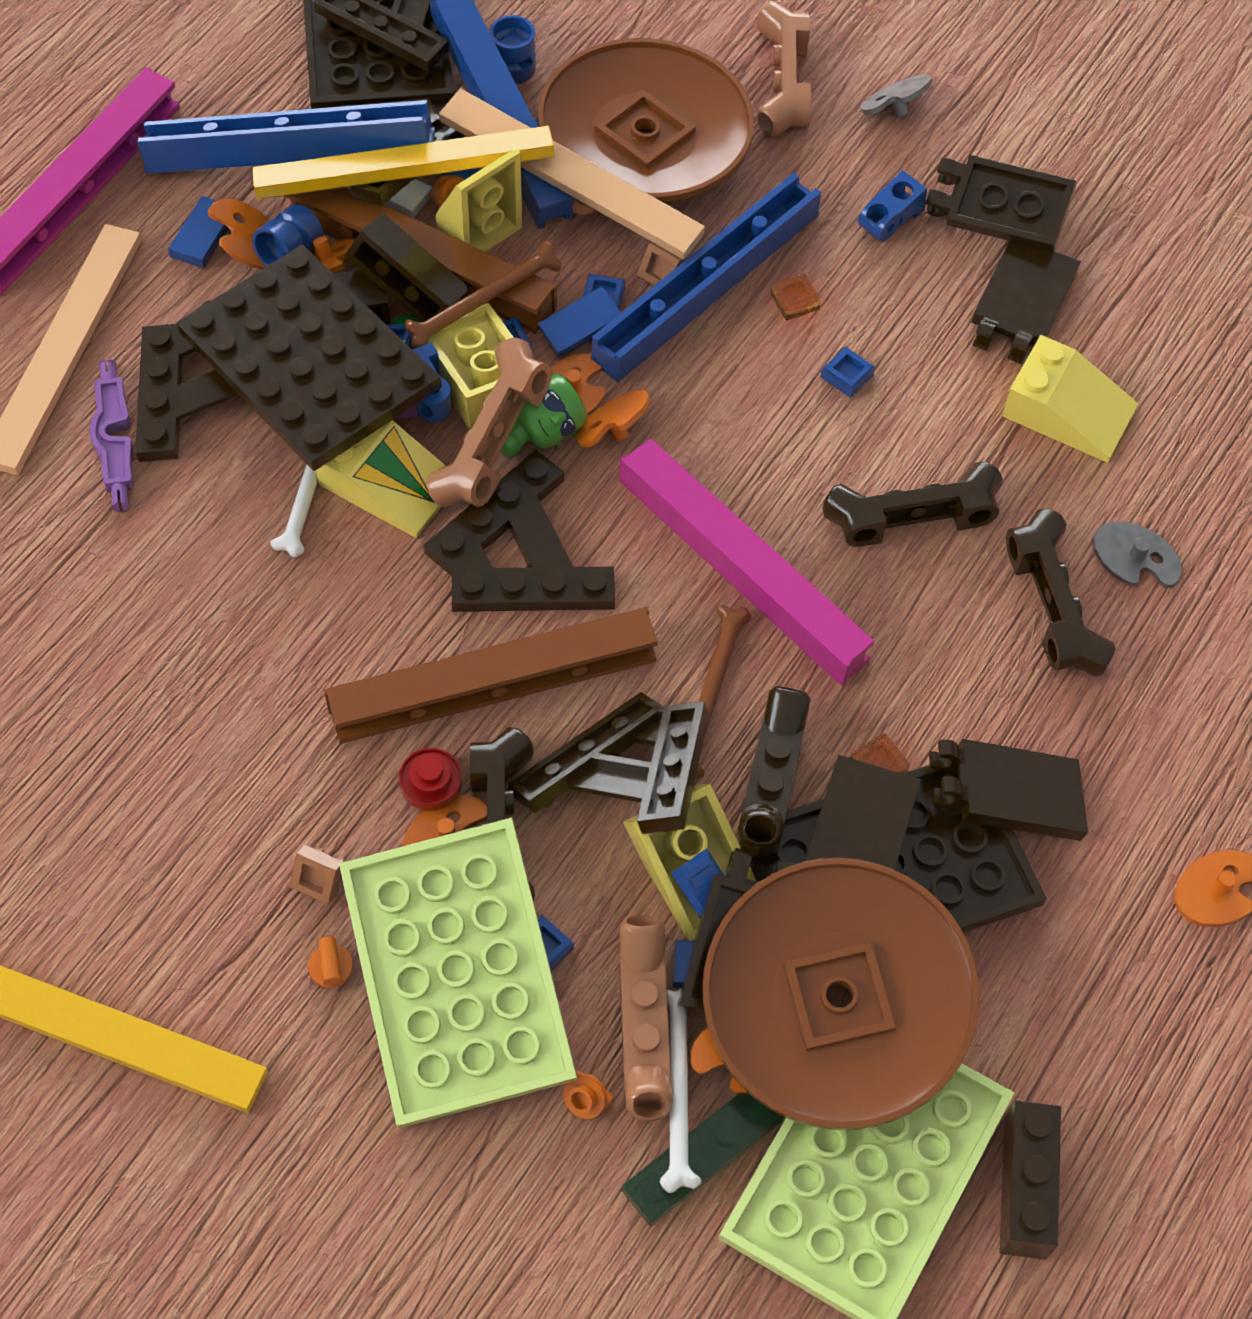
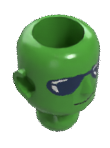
[501,374,588,457]

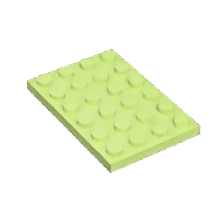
[339,818,578,1128]
[718,1064,1014,1319]

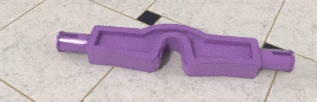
[90,359,134,512]

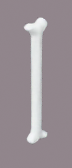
[270,464,318,558]
[660,987,701,1193]

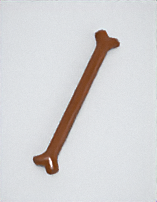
[405,241,561,349]
[695,605,751,779]

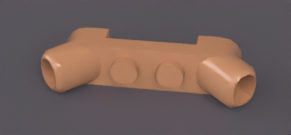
[757,1,811,137]
[426,338,552,508]
[619,915,673,1122]

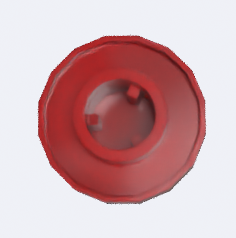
[399,748,462,810]

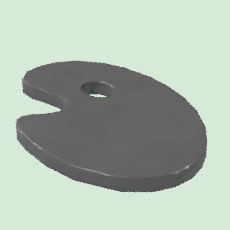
[860,75,933,117]
[1093,522,1182,588]

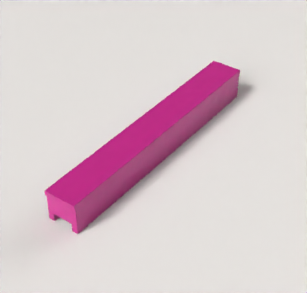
[0,67,180,296]
[619,438,874,686]

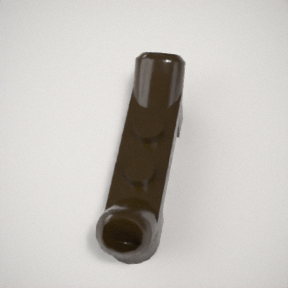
[822,462,1003,547]
[1006,508,1116,677]
[737,686,811,858]
[470,727,535,902]

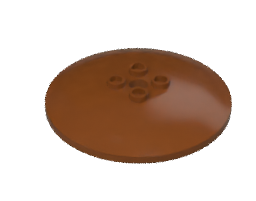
[538,38,754,203]
[703,858,980,1130]

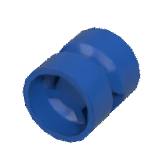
[489,15,536,84]
[252,204,323,266]

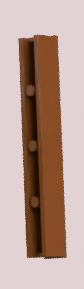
[284,187,557,334]
[324,607,658,744]

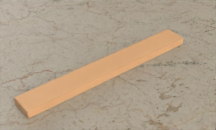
[439,88,705,260]
[0,224,142,476]

